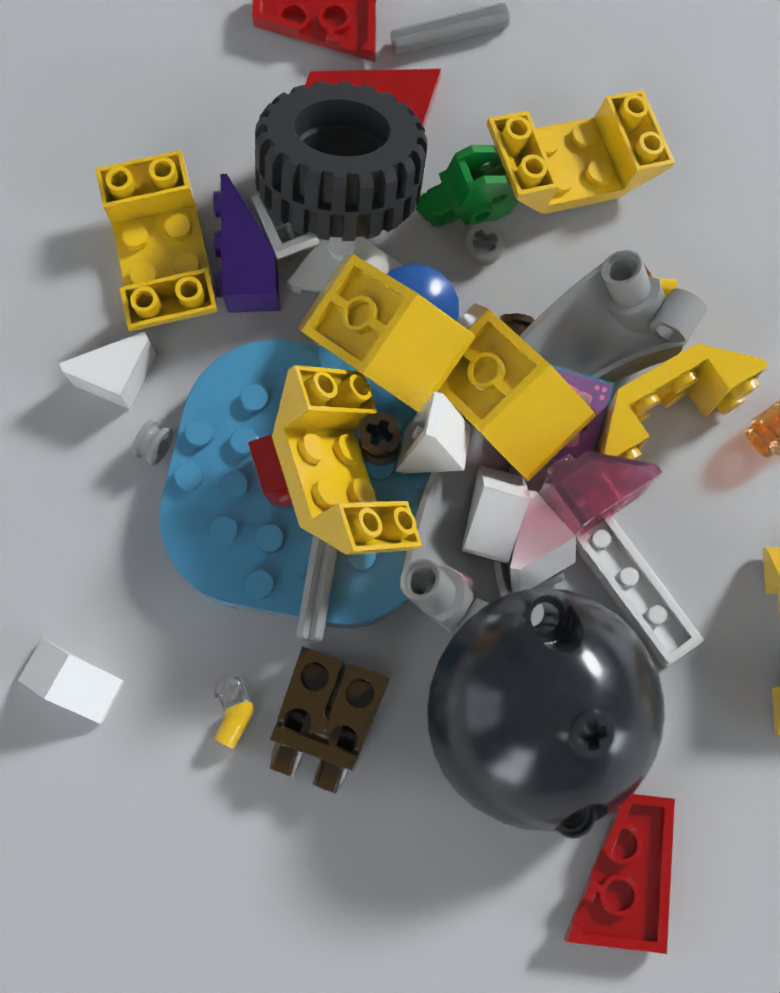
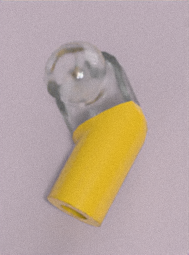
[213,675,254,749]

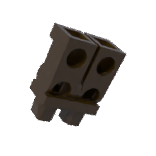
[270,646,390,794]

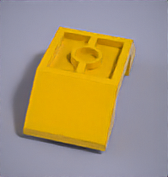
[486,90,675,215]
[95,150,218,332]
[297,254,476,412]
[438,303,596,481]
[588,343,769,484]
[272,365,422,555]

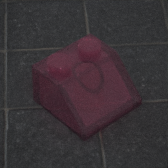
[539,451,662,539]

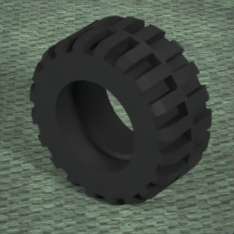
[255,81,428,241]

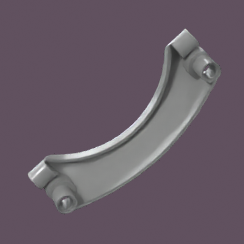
[400,250,706,636]

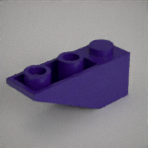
[213,173,280,313]

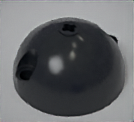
[427,588,665,839]

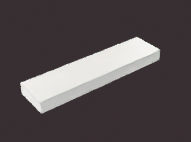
[557,490,704,668]

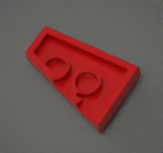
[252,0,376,63]
[305,68,441,127]
[563,794,675,954]

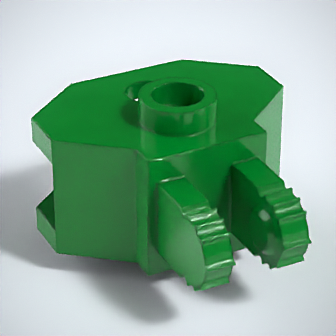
[415,145,519,228]

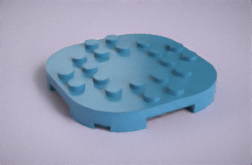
[159,340,431,628]

